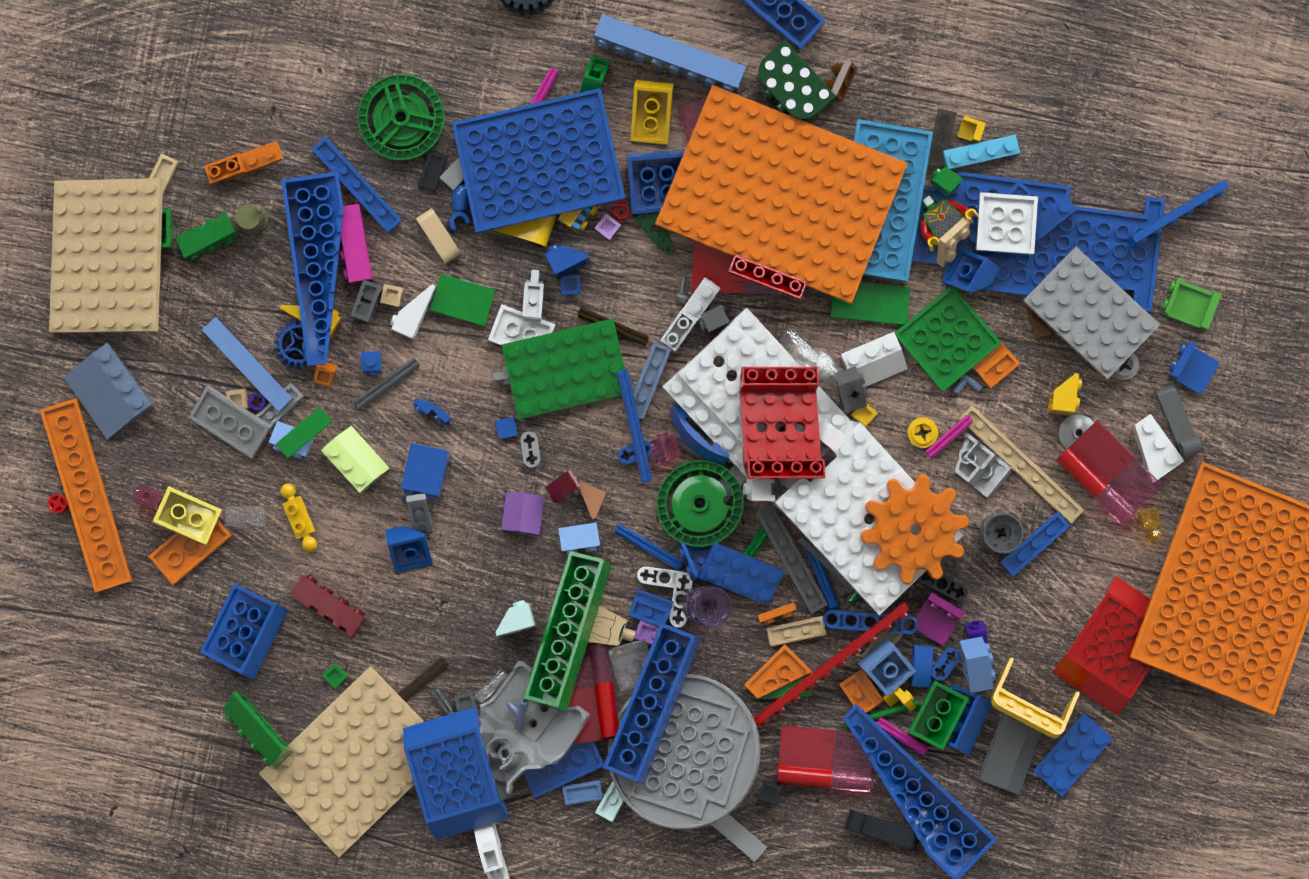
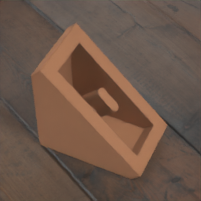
[579,482,606,520]

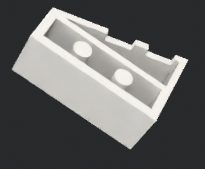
[1132,414,1184,484]

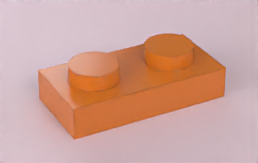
[757,602,797,625]

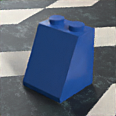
[401,443,451,500]

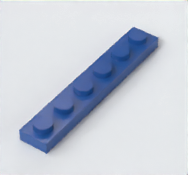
[312,136,402,234]
[1126,180,1229,245]

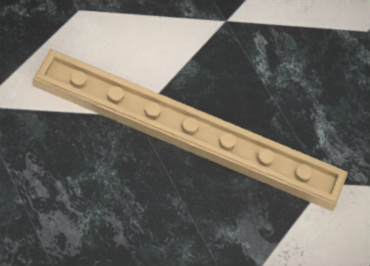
[958,405,1084,524]

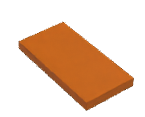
[148,519,232,586]

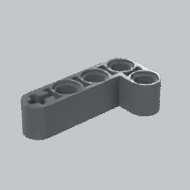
[1154,384,1204,460]

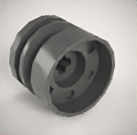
[979,513,1024,553]

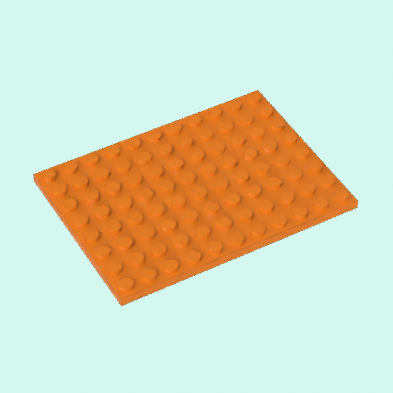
[655,85,908,304]
[1129,462,1309,716]

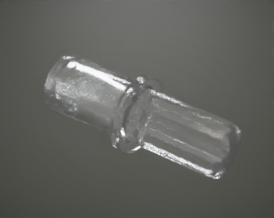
[474,670,508,703]

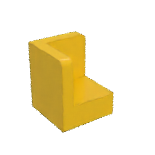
[957,116,986,143]

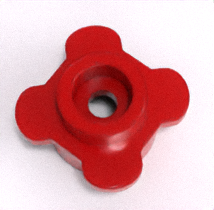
[610,201,633,224]

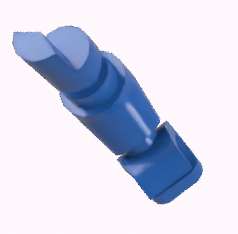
[447,183,470,233]

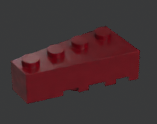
[289,575,367,638]

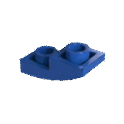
[414,399,452,424]
[909,645,933,687]

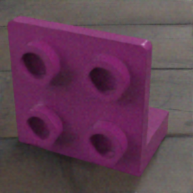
[911,593,965,646]

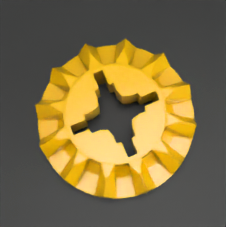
[908,417,938,448]

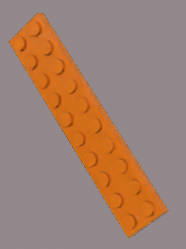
[40,398,133,593]

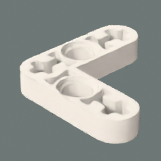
[637,566,692,628]

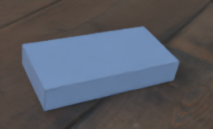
[562,780,603,805]

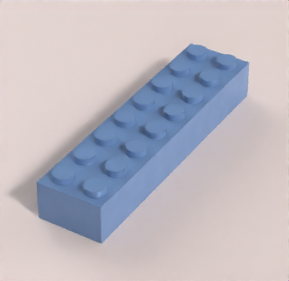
[594,14,746,94]

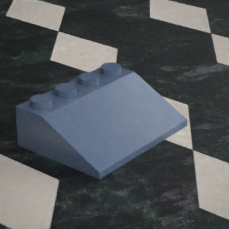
[64,343,155,440]

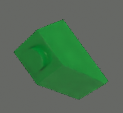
[580,56,610,93]
[930,167,963,199]

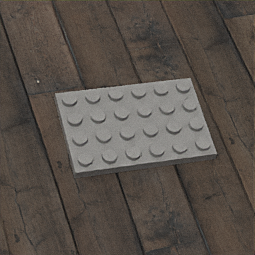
[1023,247,1160,380]

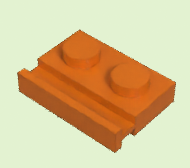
[973,343,1020,389]
[839,669,884,712]

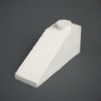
[390,284,437,340]

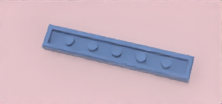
[202,317,294,413]

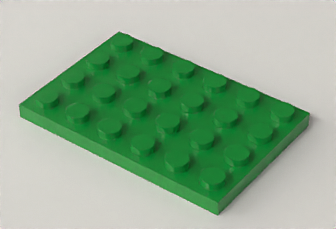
[501,318,625,419]

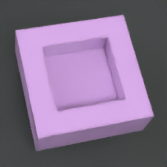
[594,213,621,241]

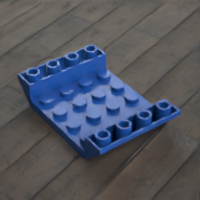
[403,707,510,840]

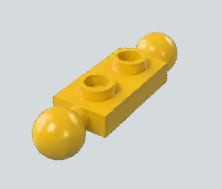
[280,483,317,552]

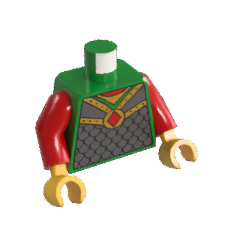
[920,196,979,251]

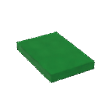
[430,274,496,327]

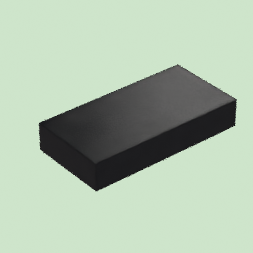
[418,151,448,193]

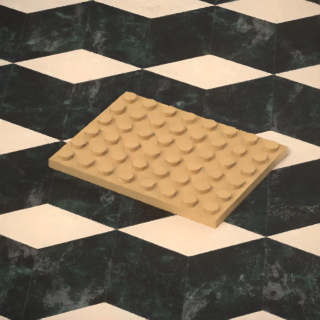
[49,178,163,333]
[259,666,425,857]

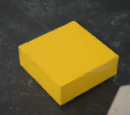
[851,404,878,427]

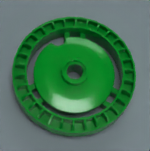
[358,74,445,162]
[657,460,745,548]

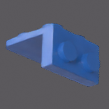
[1168,341,1219,394]
[679,542,708,584]

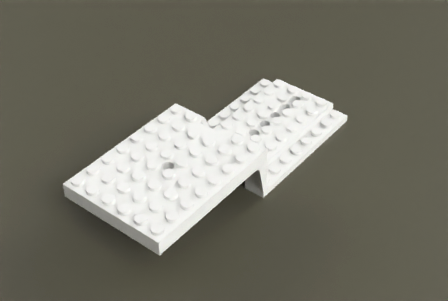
[662,308,963,615]

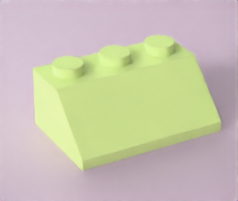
[321,426,390,494]

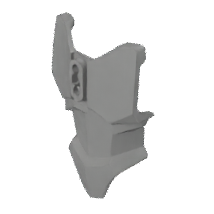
[479,661,590,801]

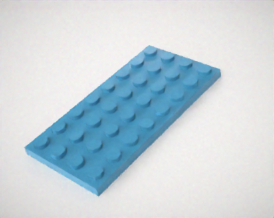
[854,119,933,282]

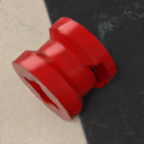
[47,494,69,514]

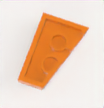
[744,644,812,699]

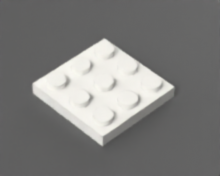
[976,192,1038,255]

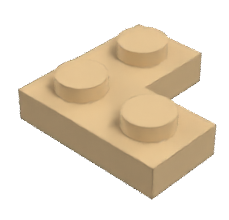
[937,217,970,267]

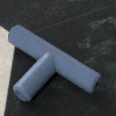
[952,374,983,395]
[507,699,528,731]

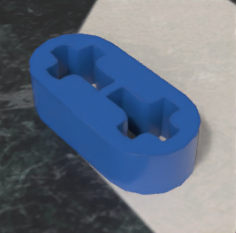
[618,441,653,465]
[932,648,960,681]

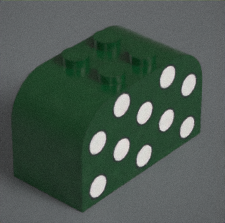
[757,40,836,124]

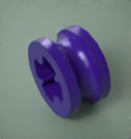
[248,393,267,411]

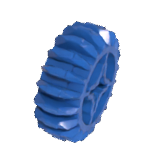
[273,319,313,370]

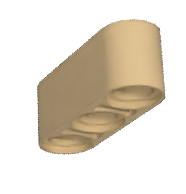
[416,208,461,264]

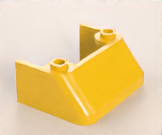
[990,657,1080,738]

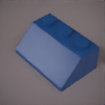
[946,684,992,755]

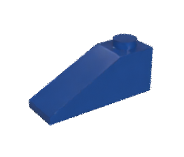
[1035,194,1077,244]

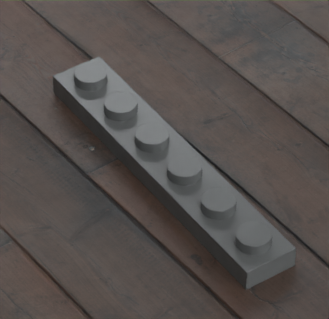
[755,503,828,614]

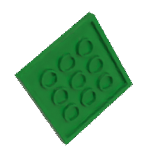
[895,286,1002,393]

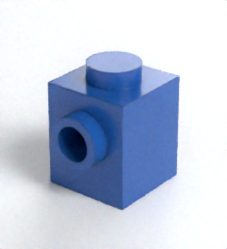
[361,351,383,376]

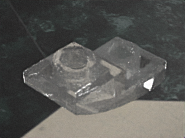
[224,507,265,527]

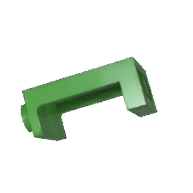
[1161,278,1221,331]

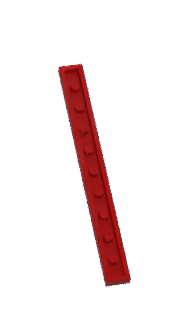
[753,602,909,727]

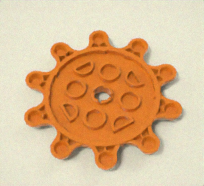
[860,474,969,584]

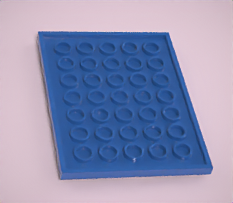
[452,88,626,233]

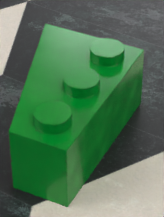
[175,211,239,261]

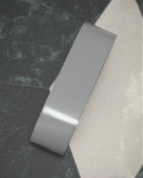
[521,432,541,468]

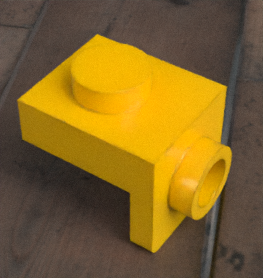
[883,687,916,712]

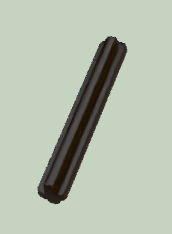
[577,307,649,346]
[398,658,448,702]

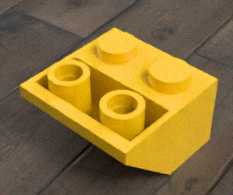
[1048,373,1082,416]

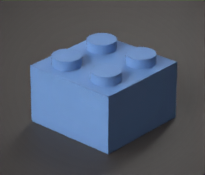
[959,637,996,693]
[858,638,916,697]

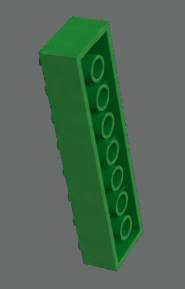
[524,551,612,712]

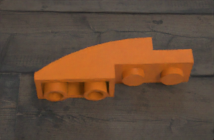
[204,141,284,184]

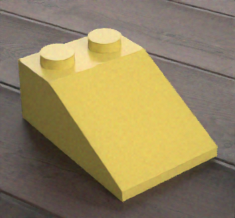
[152,486,222,545]

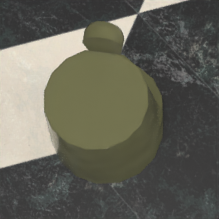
[236,204,269,235]

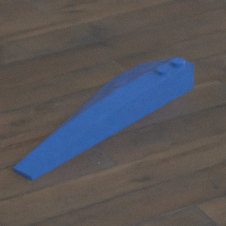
[281,172,344,366]
[843,704,997,879]

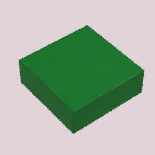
[321,662,349,690]

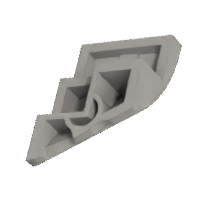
[955,432,1013,499]

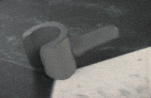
[676,277,688,305]

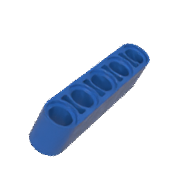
[823,609,918,634]

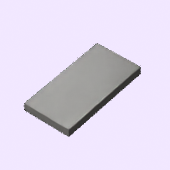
[188,385,272,459]

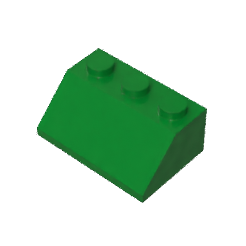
[907,681,969,750]

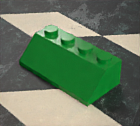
[223,691,294,768]

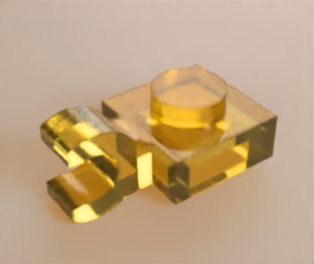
[1137,506,1162,542]

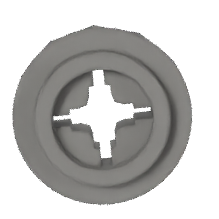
[1113,353,1139,380]

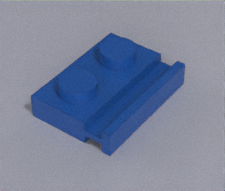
[628,589,674,626]

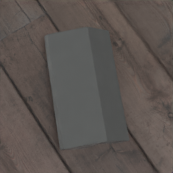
[978,713,1042,795]

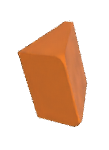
[313,362,338,388]

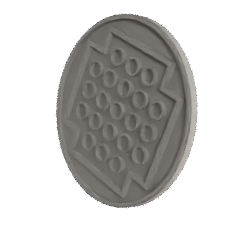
[608,674,760,830]

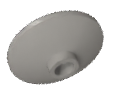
[1059,414,1094,449]

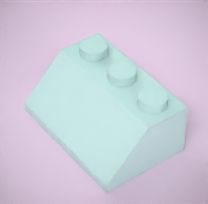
[496,600,536,637]

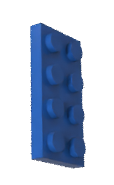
[698,542,784,606]
[1032,713,1113,797]
[523,741,604,798]

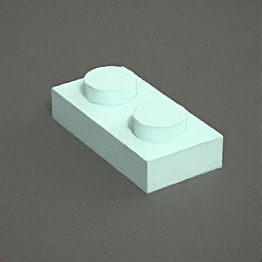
[595,781,624,823]

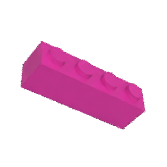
[340,204,373,285]

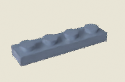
[633,342,672,420]

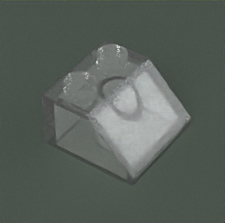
[608,639,649,692]

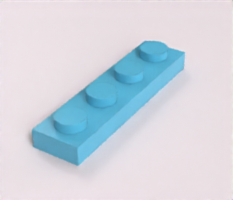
[942,135,1020,169]

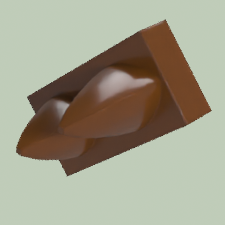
[823,60,857,102]

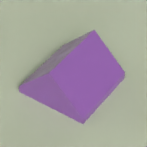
[501,492,544,535]

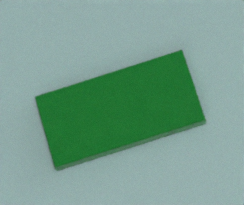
[830,282,910,325]

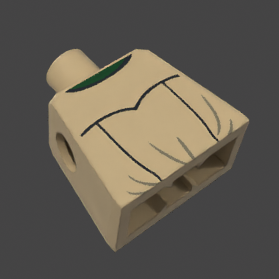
[588,606,636,646]

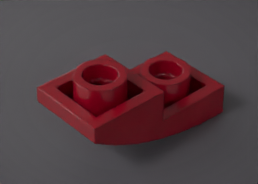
[545,470,580,503]

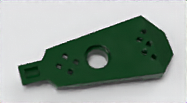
[633,212,674,255]

